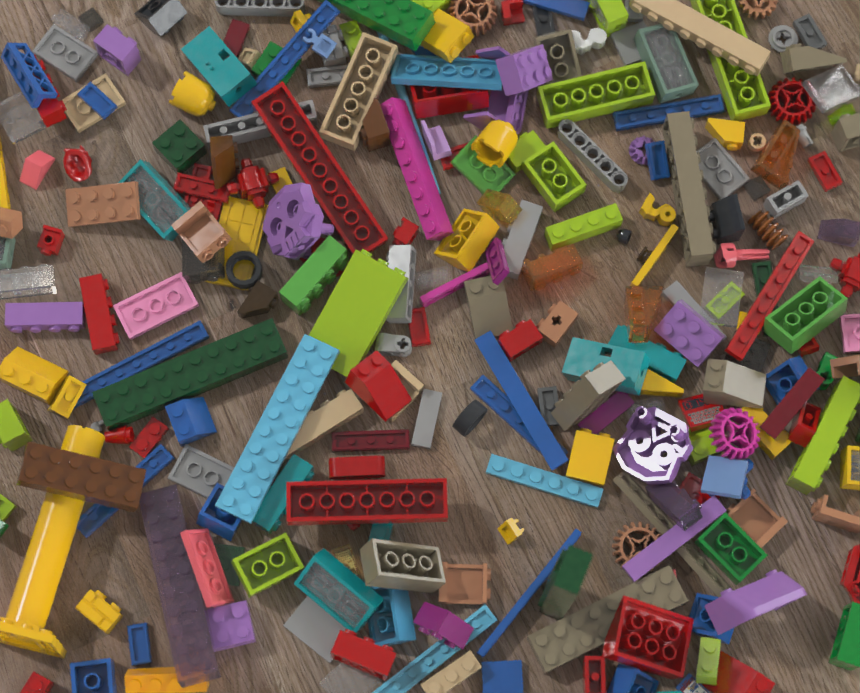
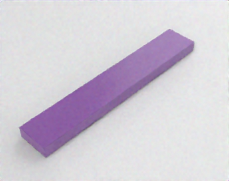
[622,495,727,582]

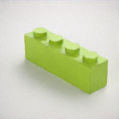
[544,203,623,251]

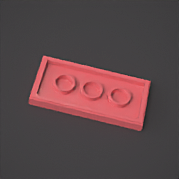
[180,528,234,608]

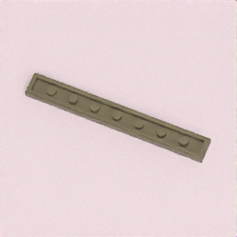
[613,471,730,597]

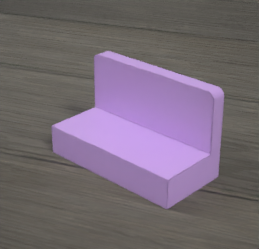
[421,120,452,160]

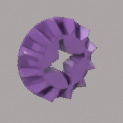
[629,136,654,165]

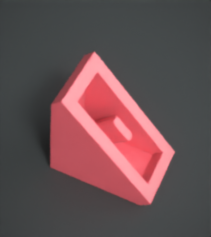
[20,150,55,190]

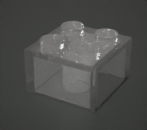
[0,91,46,145]

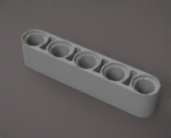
[214,0,305,17]
[557,119,628,193]

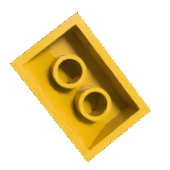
[434,208,500,272]
[0,347,69,405]

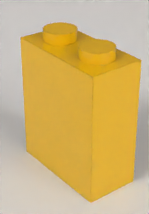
[420,8,474,63]
[565,428,615,486]

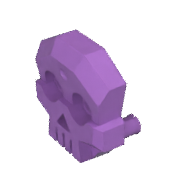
[263,183,334,260]
[613,406,693,485]

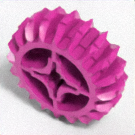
[708,408,761,460]

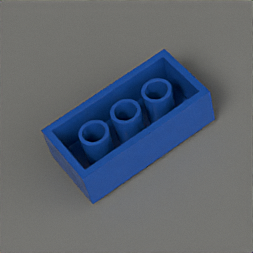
[70,658,117,693]

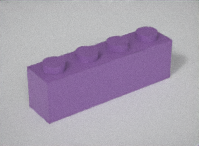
[5,302,86,333]

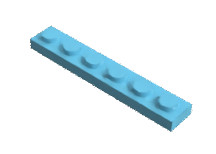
[486,454,603,508]

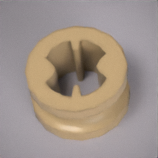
[748,133,766,152]

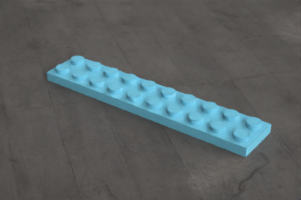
[215,334,340,524]

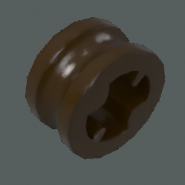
[636,246,653,265]

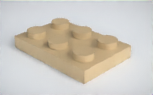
[62,73,126,133]

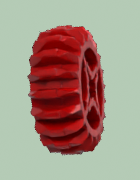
[768,77,817,127]

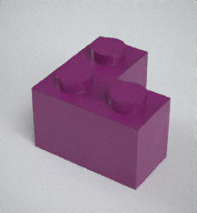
[413,601,474,649]

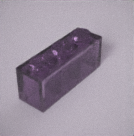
[645,480,703,531]

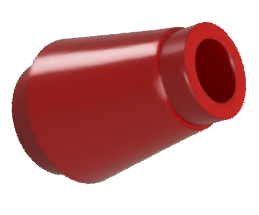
[104,425,135,444]

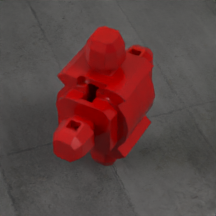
[226,158,279,209]
[829,252,860,298]

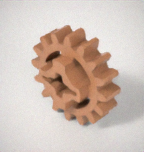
[737,0,778,20]

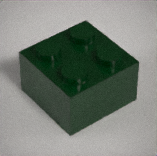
[152,119,207,174]

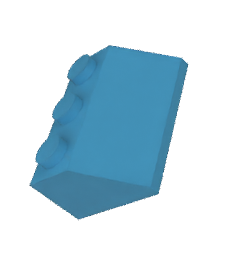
[368,586,416,647]

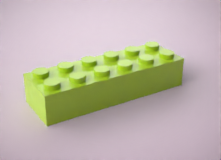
[536,61,655,129]
[786,376,860,495]

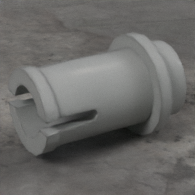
[793,124,814,149]

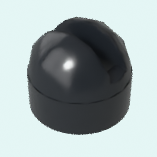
[616,228,632,245]

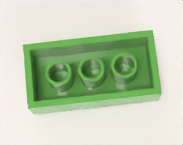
[279,235,349,316]
[764,276,848,354]

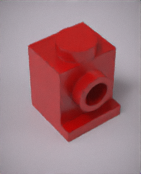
[392,217,419,245]
[37,225,65,256]

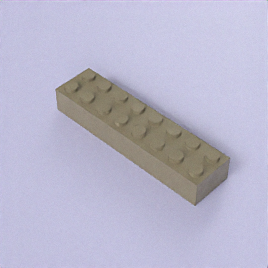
[662,111,716,267]
[526,565,688,675]

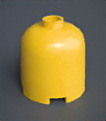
[169,71,216,117]
[471,120,518,168]

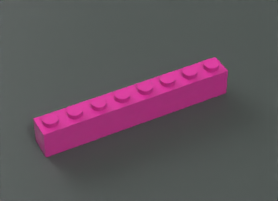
[380,97,454,241]

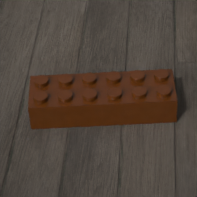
[16,441,146,512]

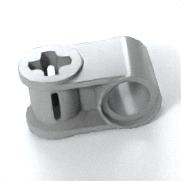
[375,333,412,357]

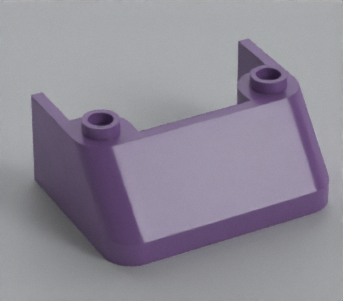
[463,46,528,134]
[705,569,807,635]

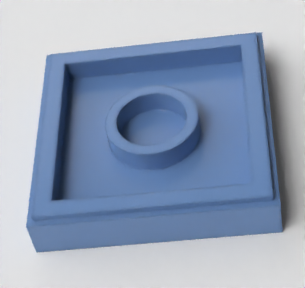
[701,455,748,499]

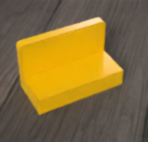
[48,375,87,419]

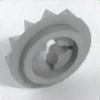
[768,25,798,53]

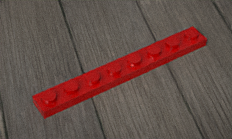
[724,231,814,361]

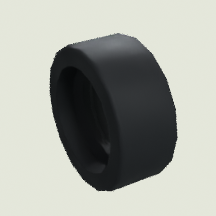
[226,251,263,289]
[452,399,488,437]

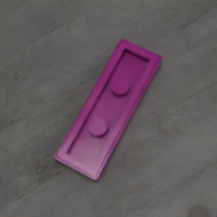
[485,237,510,285]
[578,391,635,435]

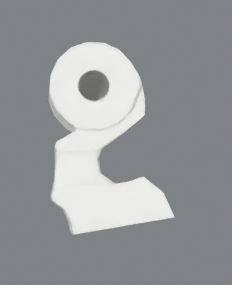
[572,28,607,55]

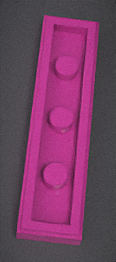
[420,262,490,307]

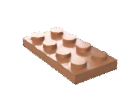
[66,181,141,227]

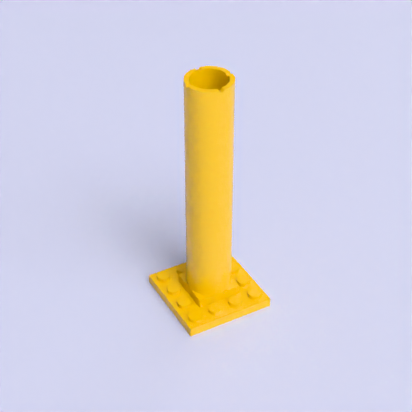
[0,425,105,659]

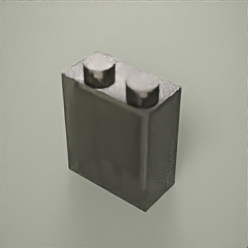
[182,239,225,284]

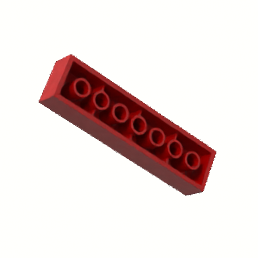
[286,478,448,526]

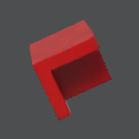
[500,0,525,26]

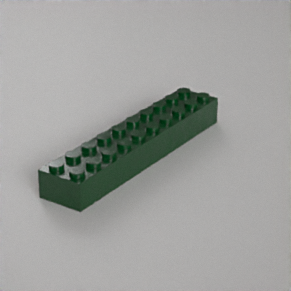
[92,318,288,431]
[537,545,594,620]

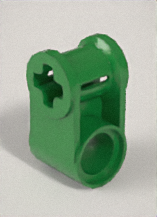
[816,352,839,391]

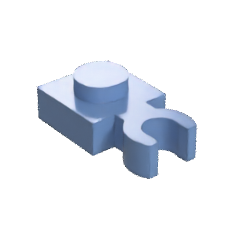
[302,28,337,60]

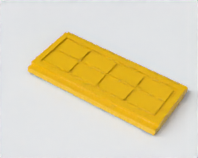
[204,197,268,291]

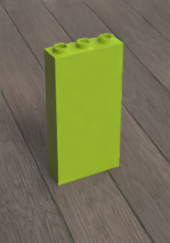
[309,249,409,377]

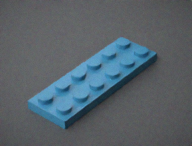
[391,54,503,90]

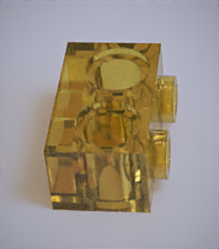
[477,189,522,224]

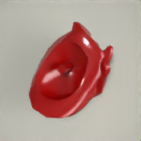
[63,145,92,182]

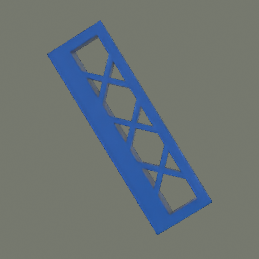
[0,43,58,108]

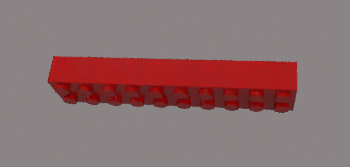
[251,81,388,255]

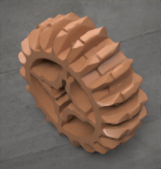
[448,0,497,37]
[611,521,662,572]

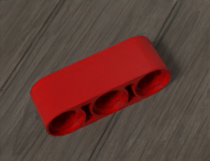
[328,455,386,480]

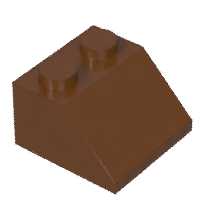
[360,98,390,152]
[210,135,240,189]

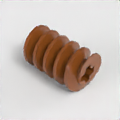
[747,210,789,251]

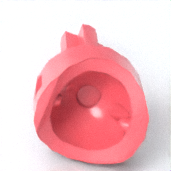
[714,243,770,268]

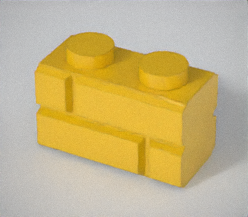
[75,589,123,634]

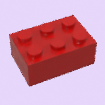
[330,629,397,681]

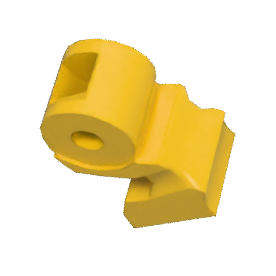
[639,193,676,226]

